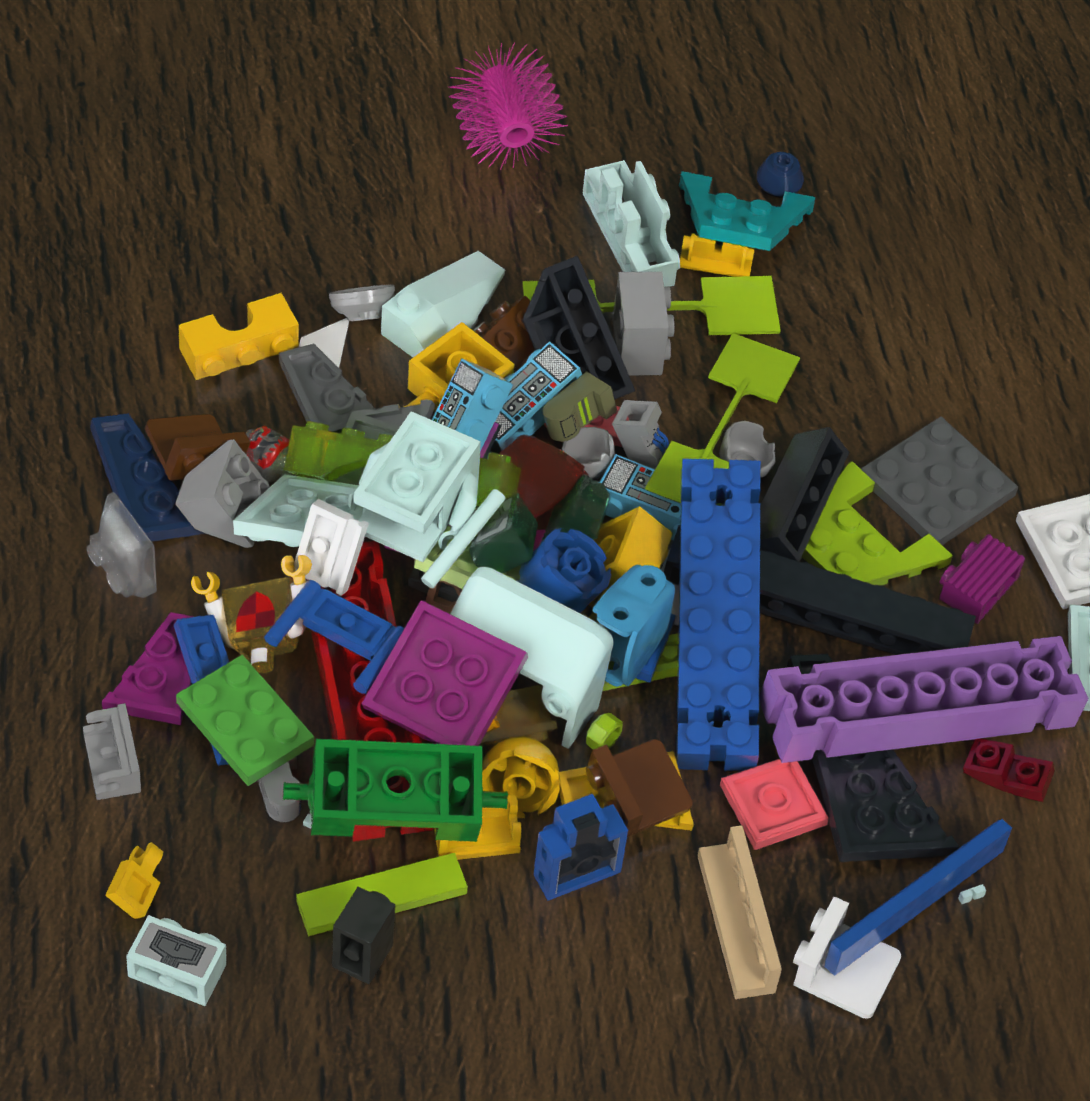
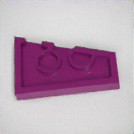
[102,612,194,725]

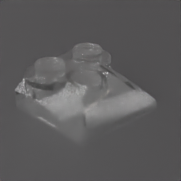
[87,492,157,598]

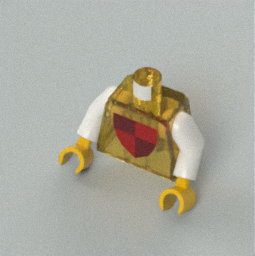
[191,555,312,673]

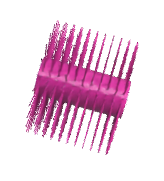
[448,42,568,170]

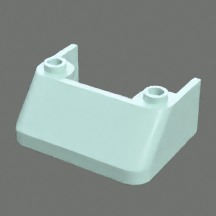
[450,567,613,749]

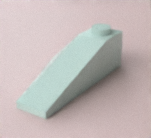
[381,251,505,357]

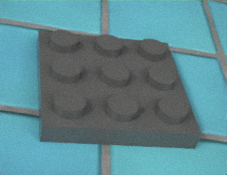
[861,417,1018,545]

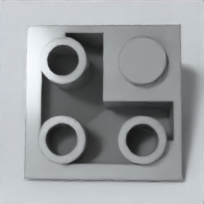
[175,439,270,548]

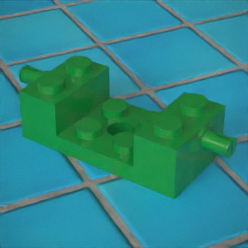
[283,739,508,842]

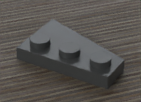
[279,344,380,443]

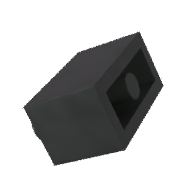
[332,887,395,984]

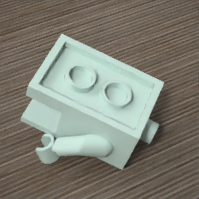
[348,411,481,562]

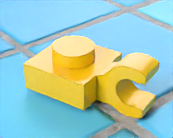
[105,842,163,919]

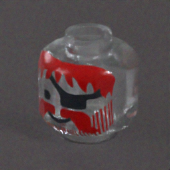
[246,426,295,482]

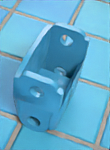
[593,565,675,687]

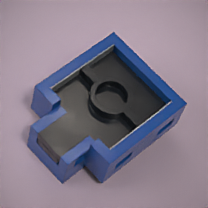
[533,794,628,901]

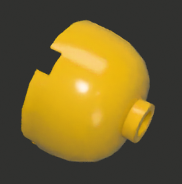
[482,736,560,818]

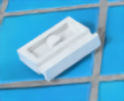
[294,499,369,596]

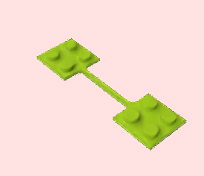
[522,276,781,335]
[645,333,800,506]

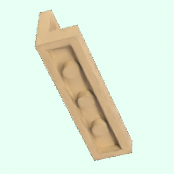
[698,825,782,999]

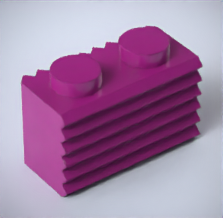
[939,534,1025,624]

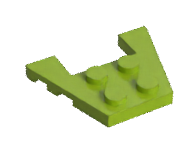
[802,461,953,586]

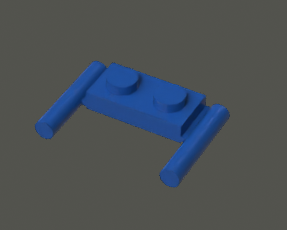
[264,580,405,694]

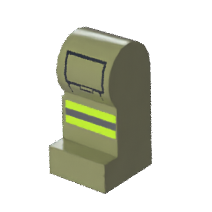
[543,372,617,442]

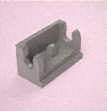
[83,703,141,800]

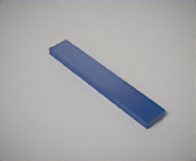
[824,819,1012,976]

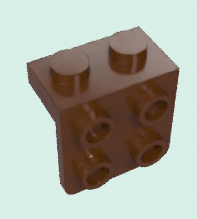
[473,295,535,373]
[145,414,250,480]
[586,739,693,837]

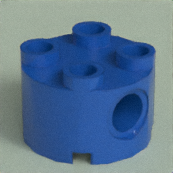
[517,528,611,613]

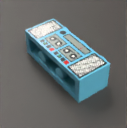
[492,341,582,457]
[432,358,513,451]
[595,454,681,540]

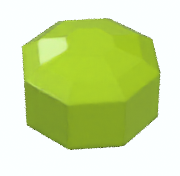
[586,713,623,750]

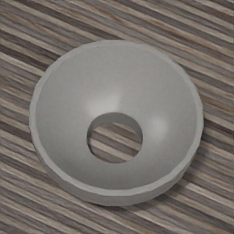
[329,285,395,321]

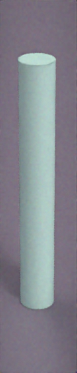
[421,489,506,589]

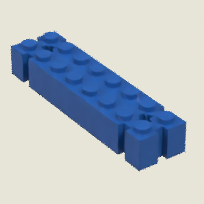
[676,459,761,771]

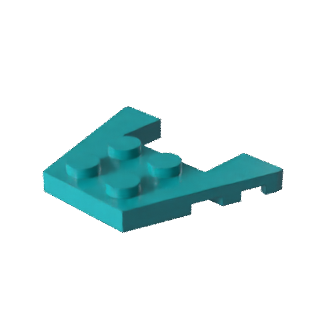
[679,171,816,251]

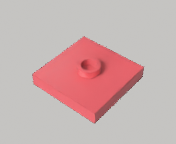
[720,759,829,850]

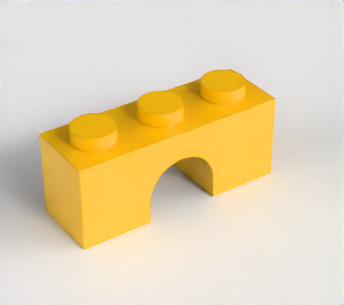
[178,293,299,380]

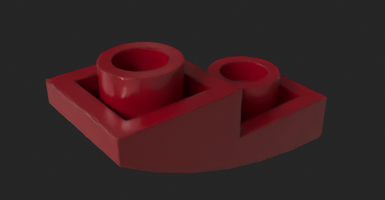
[963,738,1055,802]

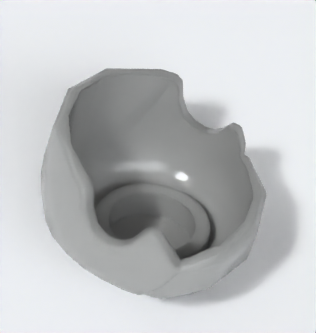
[719,421,775,478]
[558,427,615,482]

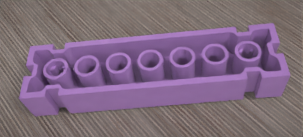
[759,636,1089,763]

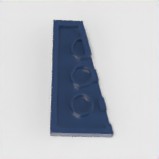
[90,413,205,544]

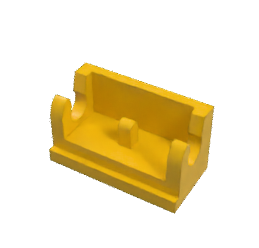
[434,795,521,860]

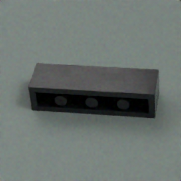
[760,427,850,562]

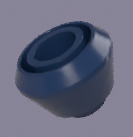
[756,152,804,197]

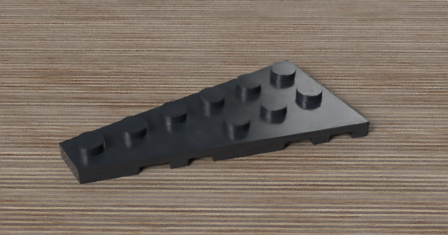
[787,654,959,862]

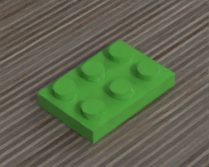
[176,655,314,786]

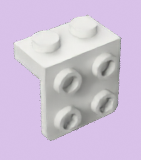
[793,897,901,1019]

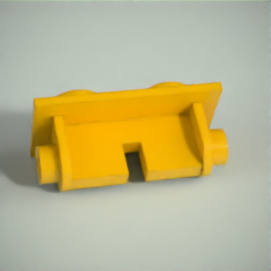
[680,233,755,277]

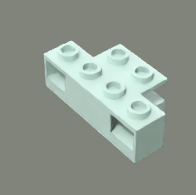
[583,160,680,287]

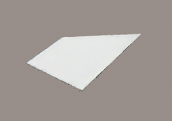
[299,318,349,367]

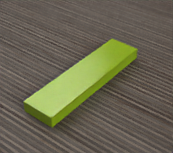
[296,853,468,936]

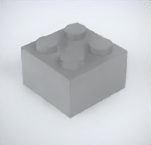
[612,272,674,376]

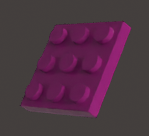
[362,600,528,746]

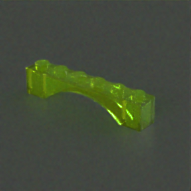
[284,421,521,514]

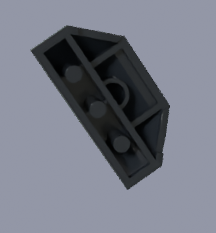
[522,256,635,400]

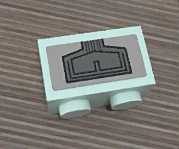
[126,915,226,1006]

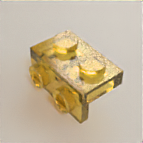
[479,685,557,752]

